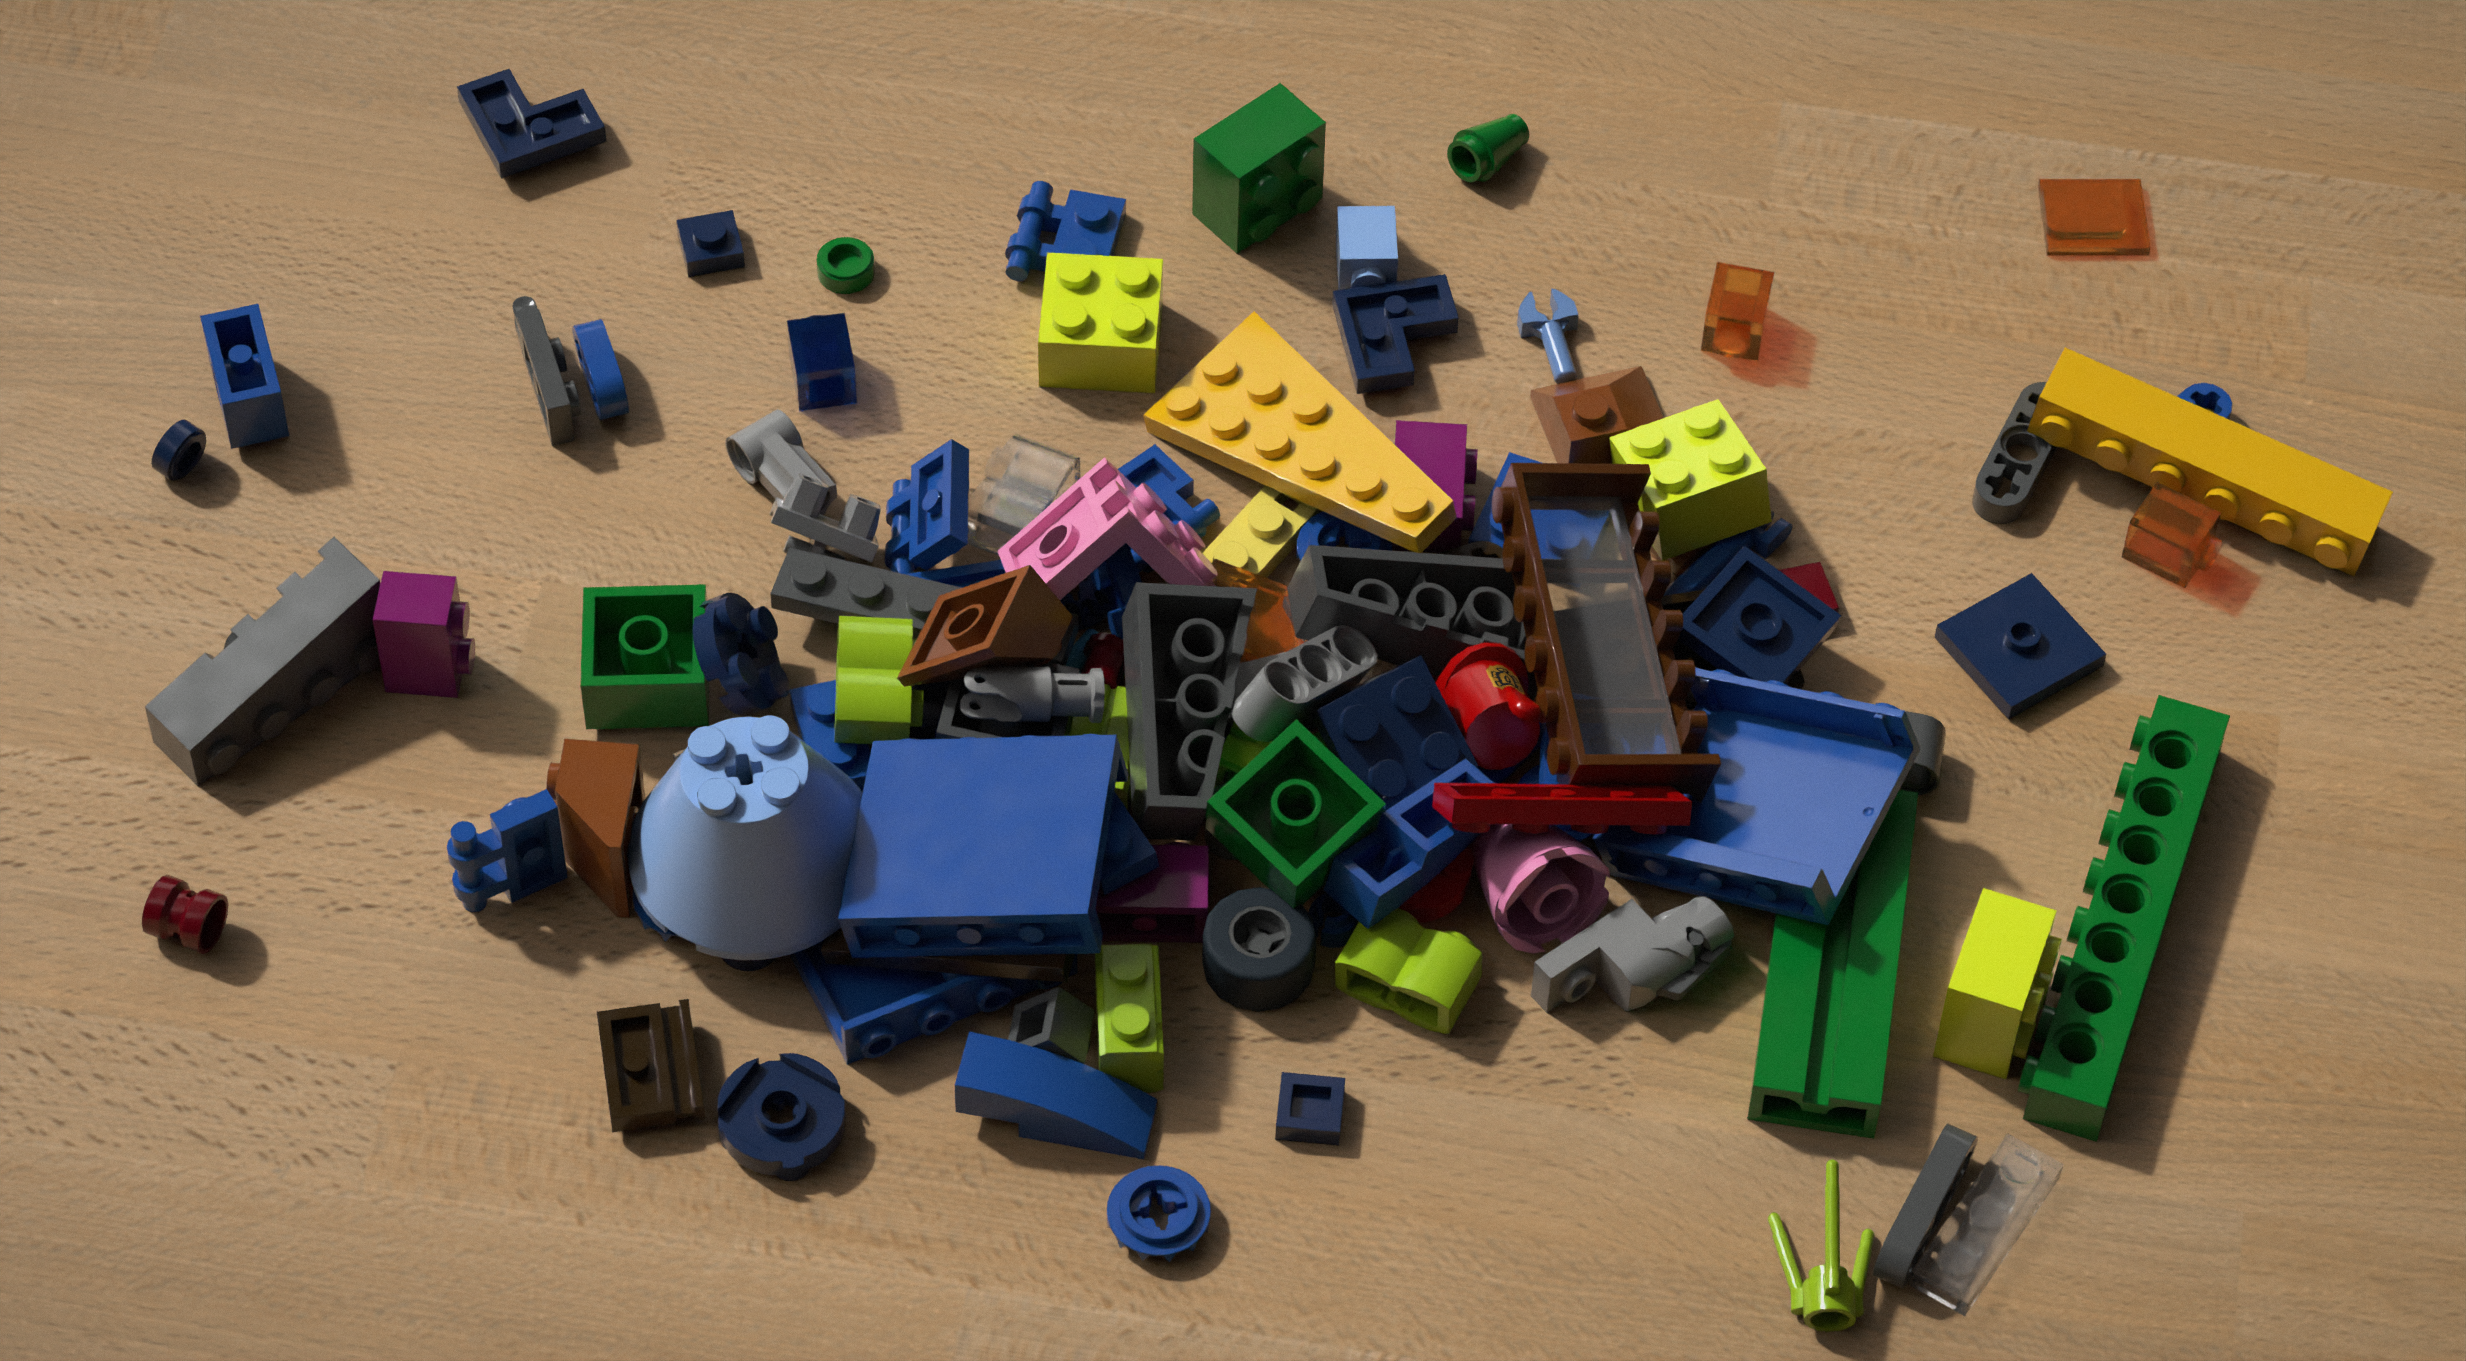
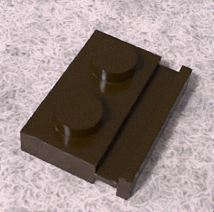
[597,999,705,1133]

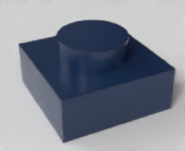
[676,210,745,277]

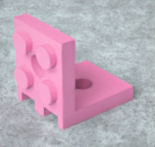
[998,457,1218,600]

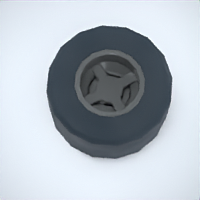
[1202,887,1317,1012]

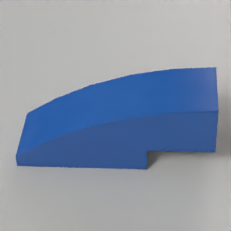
[1324,758,1494,929]
[955,1031,1157,1160]

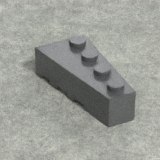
[145,537,380,786]
[1287,545,1538,701]
[1122,582,1257,841]

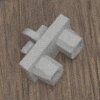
[770,473,881,562]

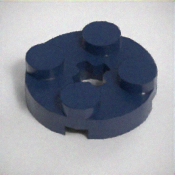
[693,593,790,716]
[718,1053,846,1181]

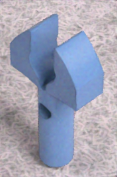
[1517,288,1579,384]

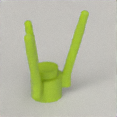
[1768,1159,1874,1332]

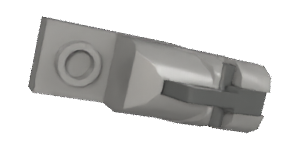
[1531,895,1734,1013]

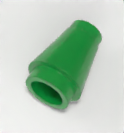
[1447,114,1530,182]

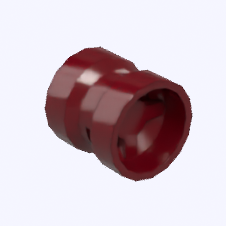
[142,875,229,954]

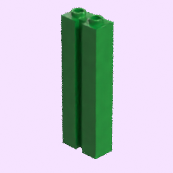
[1747,790,1918,1139]

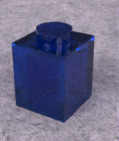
[787,313,857,411]

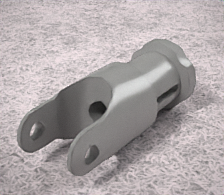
[960,666,1105,723]

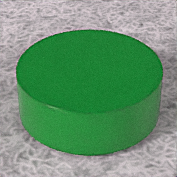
[817,237,875,294]

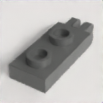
[512,296,581,446]

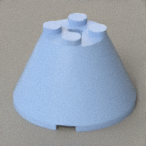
[627,715,863,960]

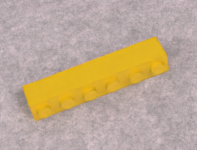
[2027,347,2393,576]

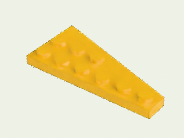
[1143,311,1457,553]

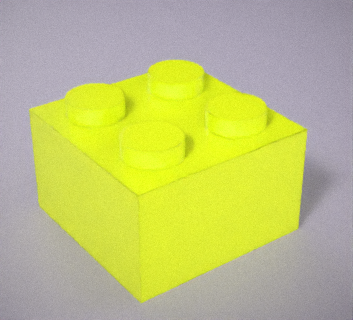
[1038,252,1163,393]
[1609,399,1772,560]
[1933,888,2062,1079]

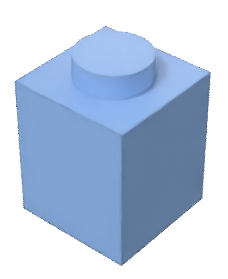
[1336,206,1398,290]

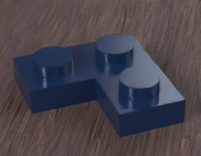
[457,68,607,179]
[1332,274,1459,394]

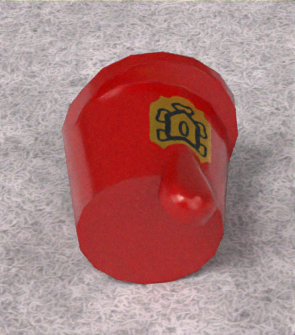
[1435,642,1541,770]

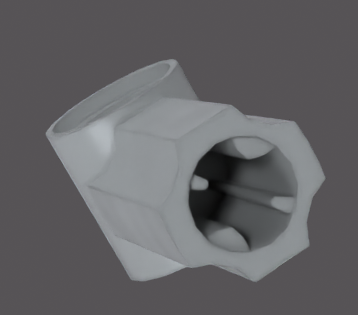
[725,409,837,515]

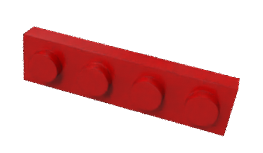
[1432,783,1692,834]

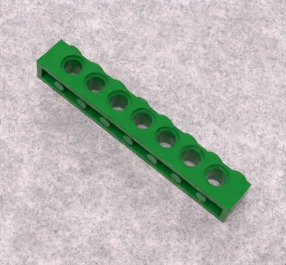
[2017,695,2230,1142]

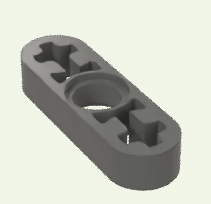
[1972,382,2057,524]
[1873,1124,1978,1289]

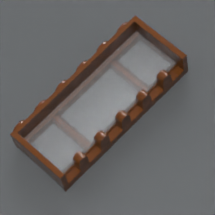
[1492,463,1721,803]

